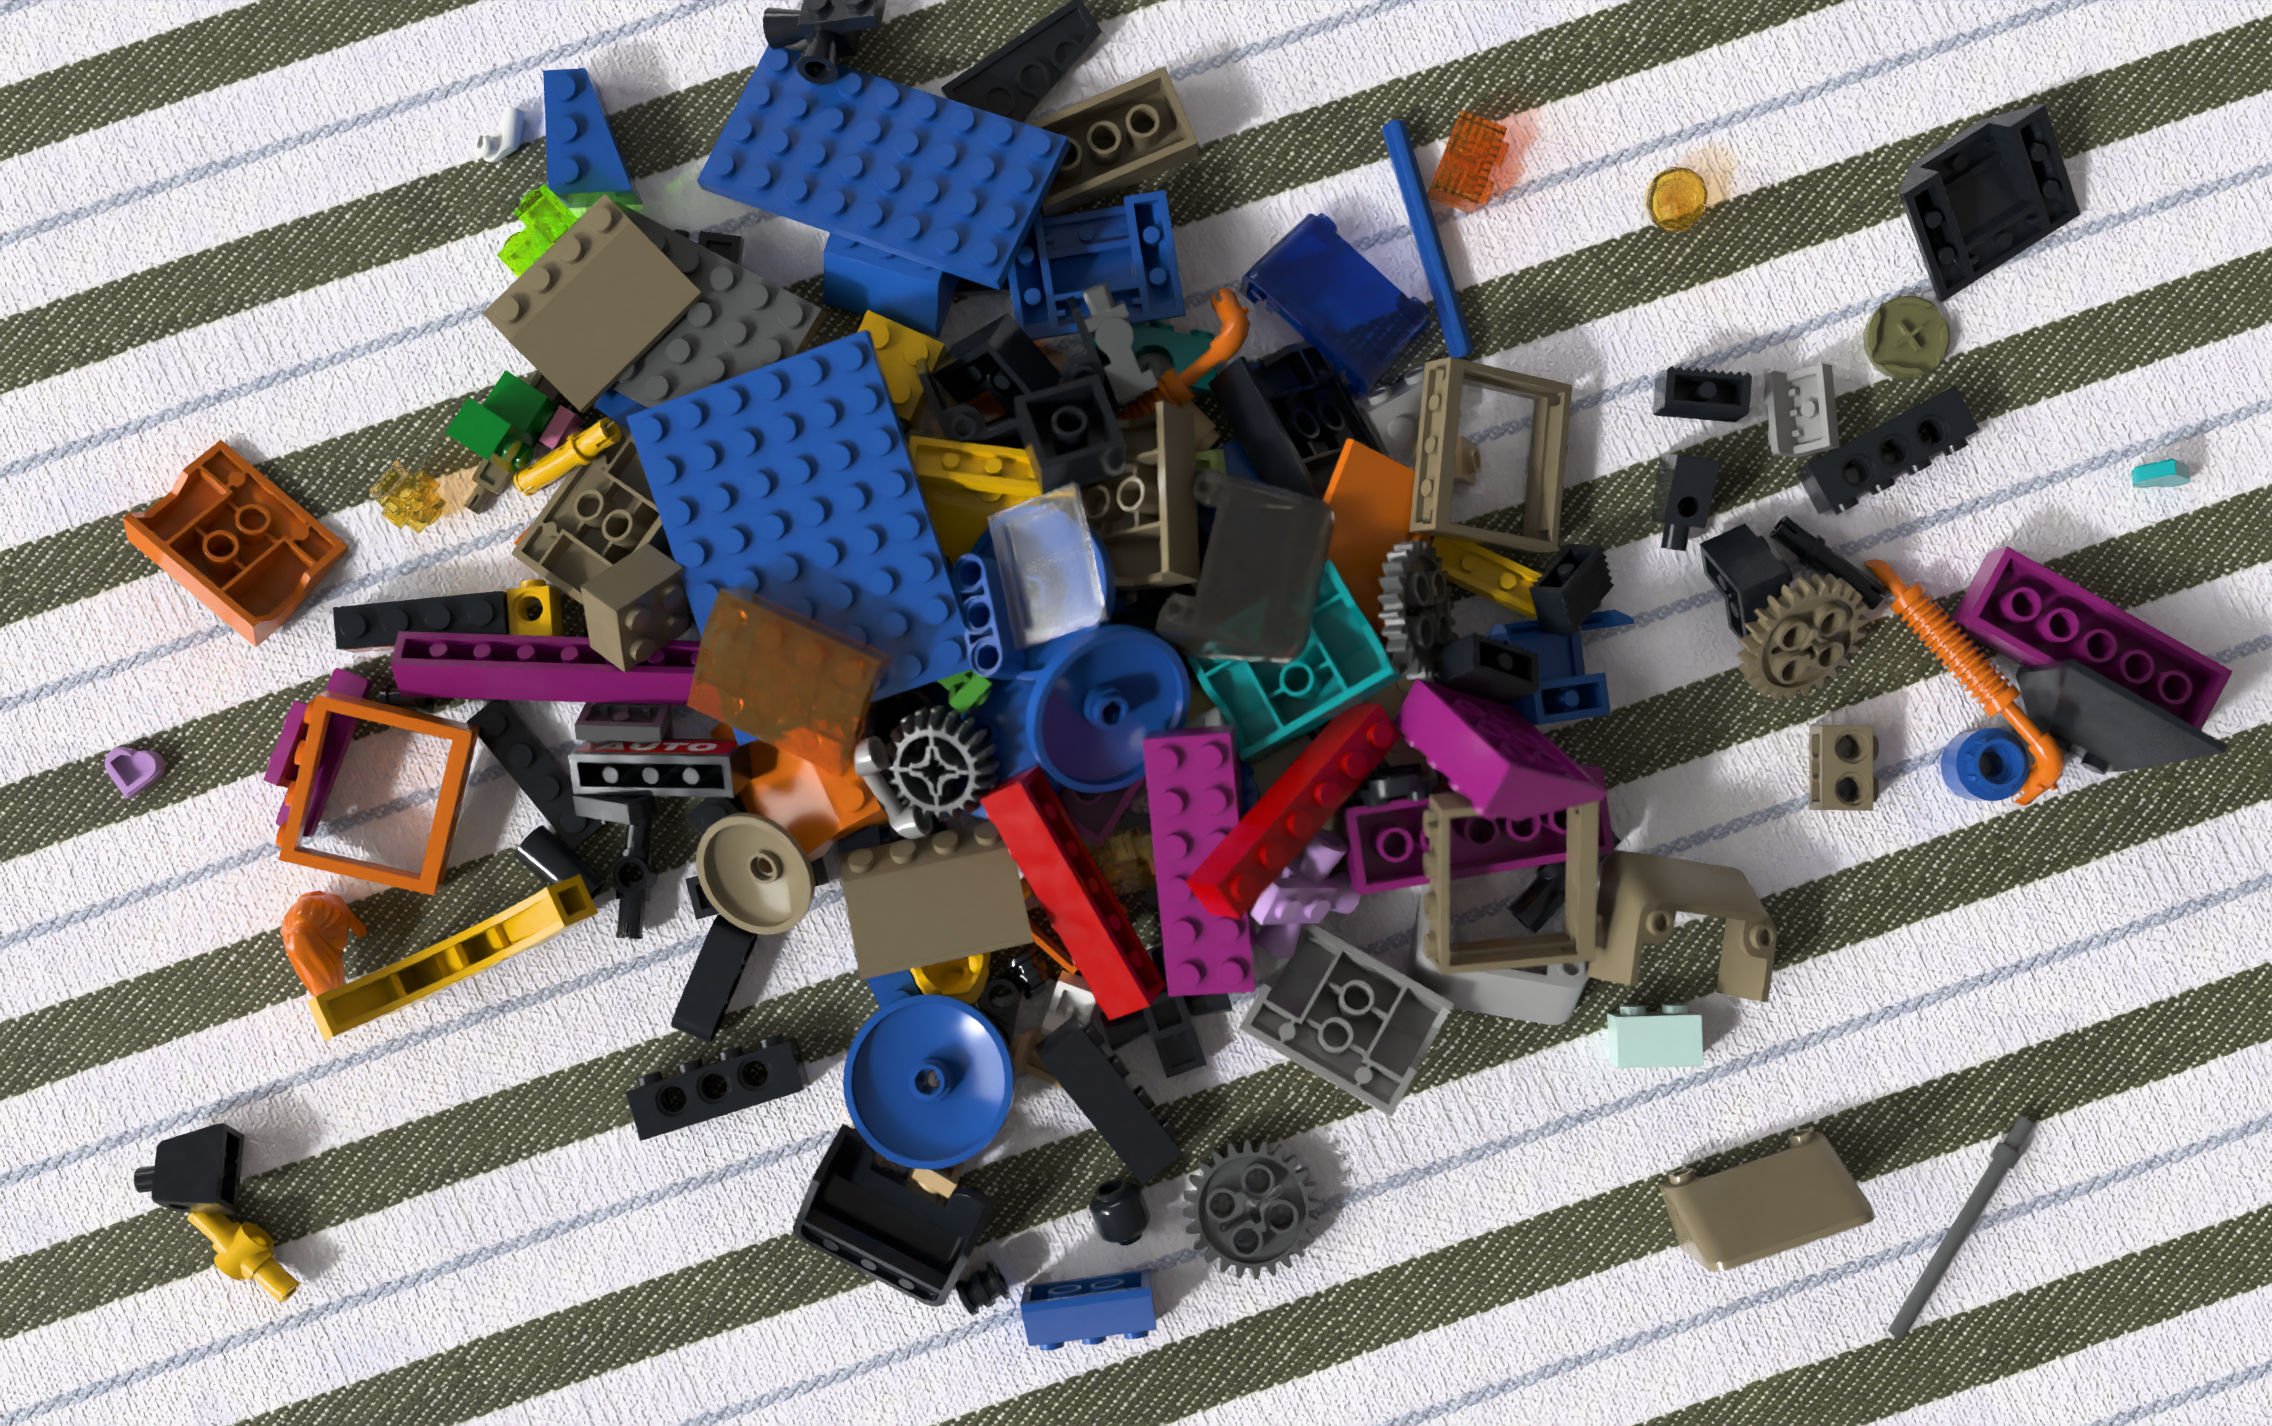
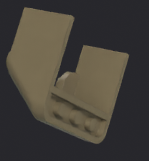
[1587,850,1777,1003]

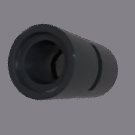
[514,825,607,900]

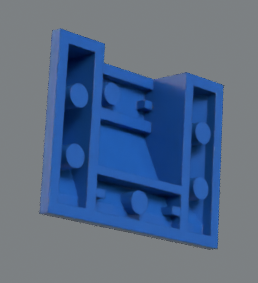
[1008,190,1186,341]

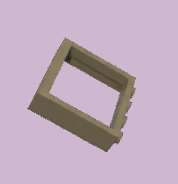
[1409,357,1572,554]
[1423,792,1599,975]

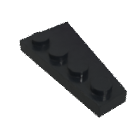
[941,0,1102,122]

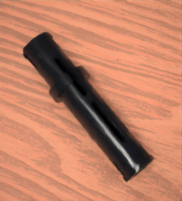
[1769,515,1888,610]

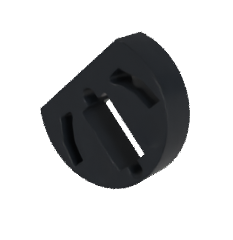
[573,794,662,825]

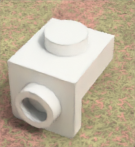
[1040,970,1096,1036]

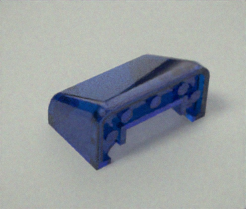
[1239,213,1431,402]

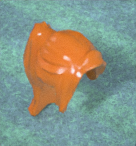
[280,890,367,997]

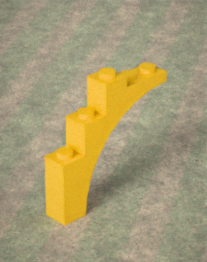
[307,875,598,1041]

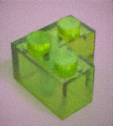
[497,184,579,278]

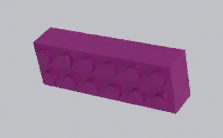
[1950,546,2233,730]
[1142,724,1260,997]
[1338,763,1615,895]

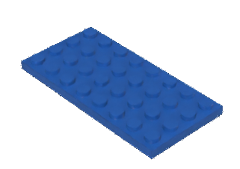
[697,44,1070,290]

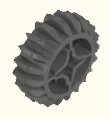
[886,705,1001,822]

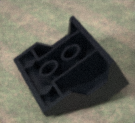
[1208,338,1382,529]

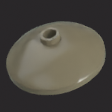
[696,813,815,935]

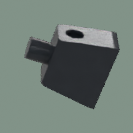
[1651,454,1720,551]
[134,1123,244,1214]

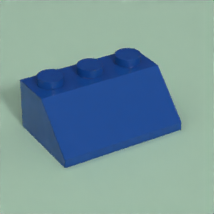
[824,233,960,338]
[1020,1269,1157,1351]

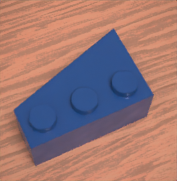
[543,68,643,209]

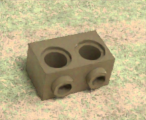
[1809,725,1879,811]

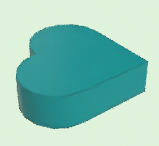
[2131,459,2191,488]

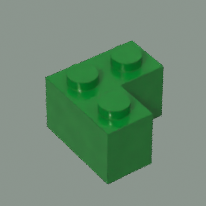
[445,370,560,475]

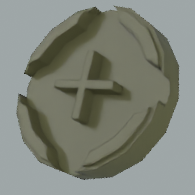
[1863,296,1950,380]

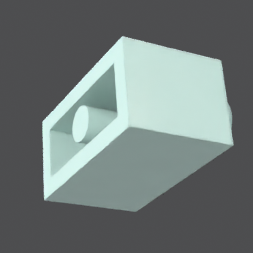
[1607,1004,1704,1069]

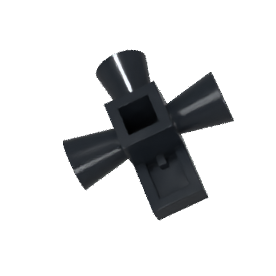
[763,0,886,85]
[1099,945,1233,1078]

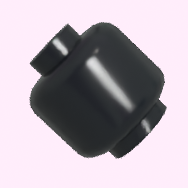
[1089,1178,1151,1246]

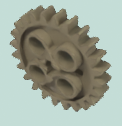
[1737,573,1869,701]

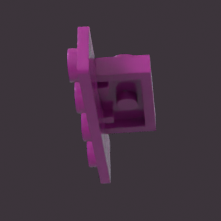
[263,668,372,838]

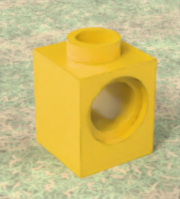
[506,579,563,637]

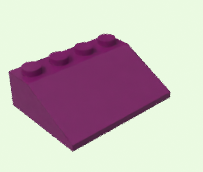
[1393,678,1607,821]

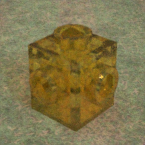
[369,459,447,534]

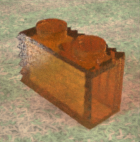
[1427,110,1510,214]

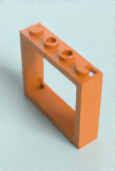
[276,690,480,896]

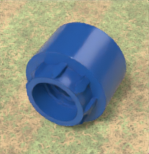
[1941,728,2029,801]

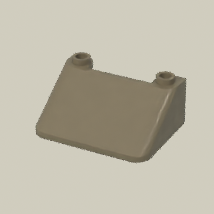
[1659,1128,1876,1272]

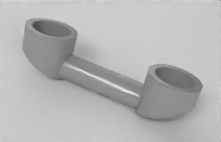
[855,736,932,839]

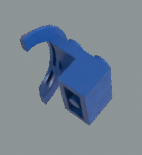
[1484,609,1635,725]

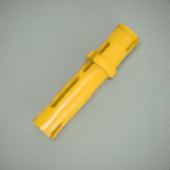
[514,417,621,496]

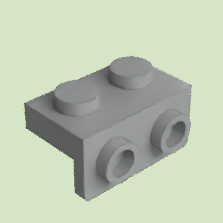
[1764,363,1840,458]
[1358,365,1462,456]

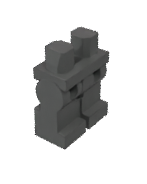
[1082,282,1158,402]

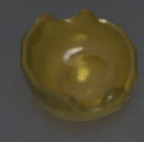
[1643,167,1708,232]

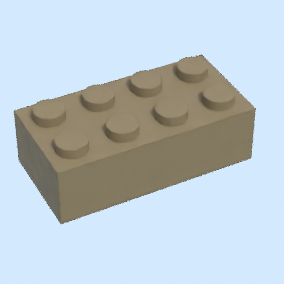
[1028,66,1198,218]

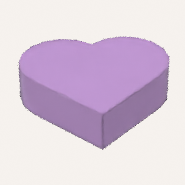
[105,747,166,799]

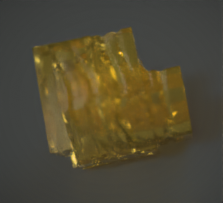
[1089,828,1157,897]

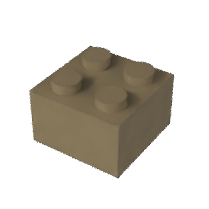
[581,543,690,673]

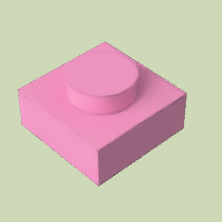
[539,405,584,450]

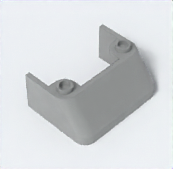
[1406,884,1597,1025]

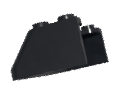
[793,1123,996,1307]

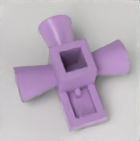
[1251,828,1360,959]

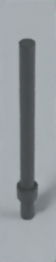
[1887,1115,2036,1341]

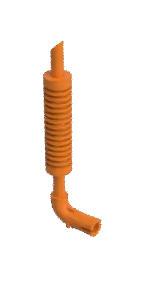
[1115,288,1250,420]
[1864,559,2065,806]

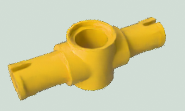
[187,1212,301,1303]

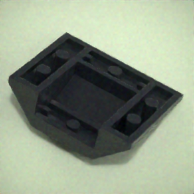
[1899,104,2080,302]
[2016,659,2228,775]

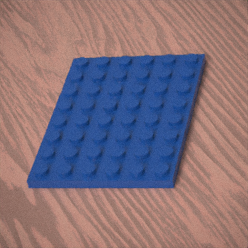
[626,330,972,746]

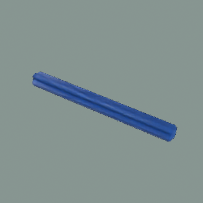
[1382,120,1474,359]

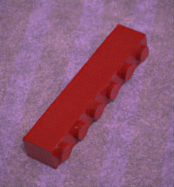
[1185,703,1402,919]
[980,765,1166,1021]

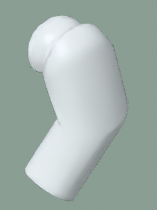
[474,107,525,162]

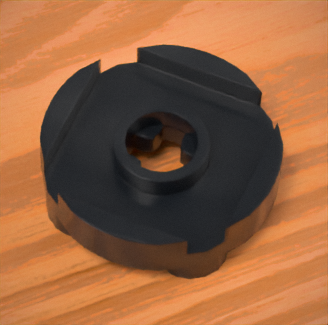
[1354,763,1441,807]

